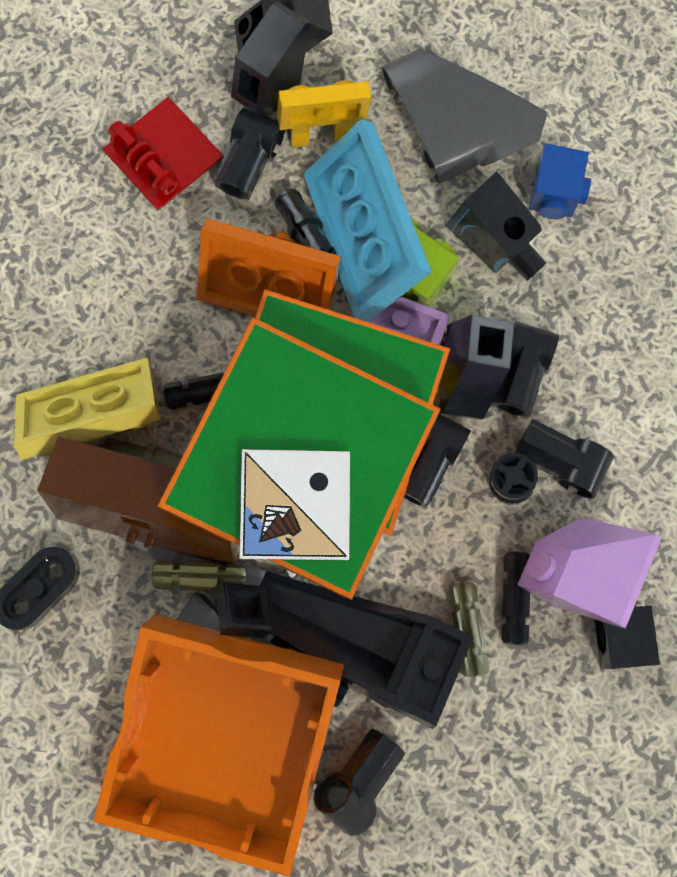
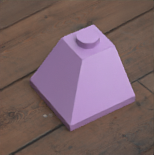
[518,518,662,628]

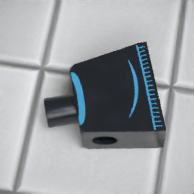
[445,171,547,281]

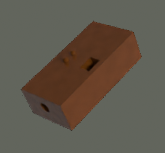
[37,436,240,566]

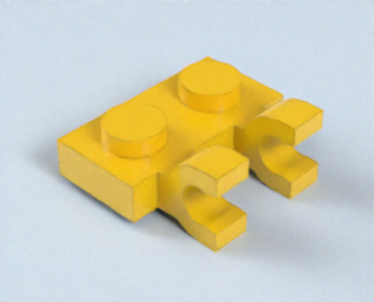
[277,80,371,148]

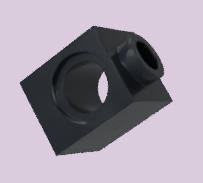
[594,604,660,669]

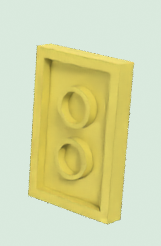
[14,357,161,460]

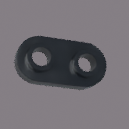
[0,547,80,630]

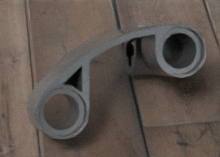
[382,49,548,184]

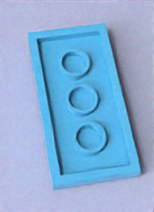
[303,119,432,322]

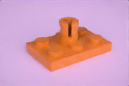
[196,218,341,316]

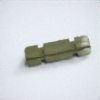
[152,561,247,591]
[449,582,489,677]

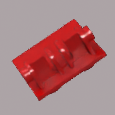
[102,97,224,211]

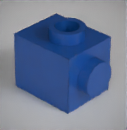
[529,143,591,220]

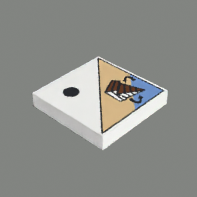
[240,449,350,560]

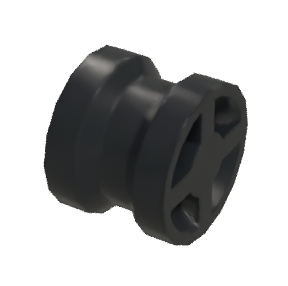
[489,453,538,505]

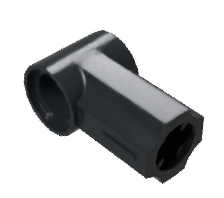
[214,108,285,200]
[491,321,559,417]
[404,414,471,508]
[515,419,614,499]
[313,728,406,836]

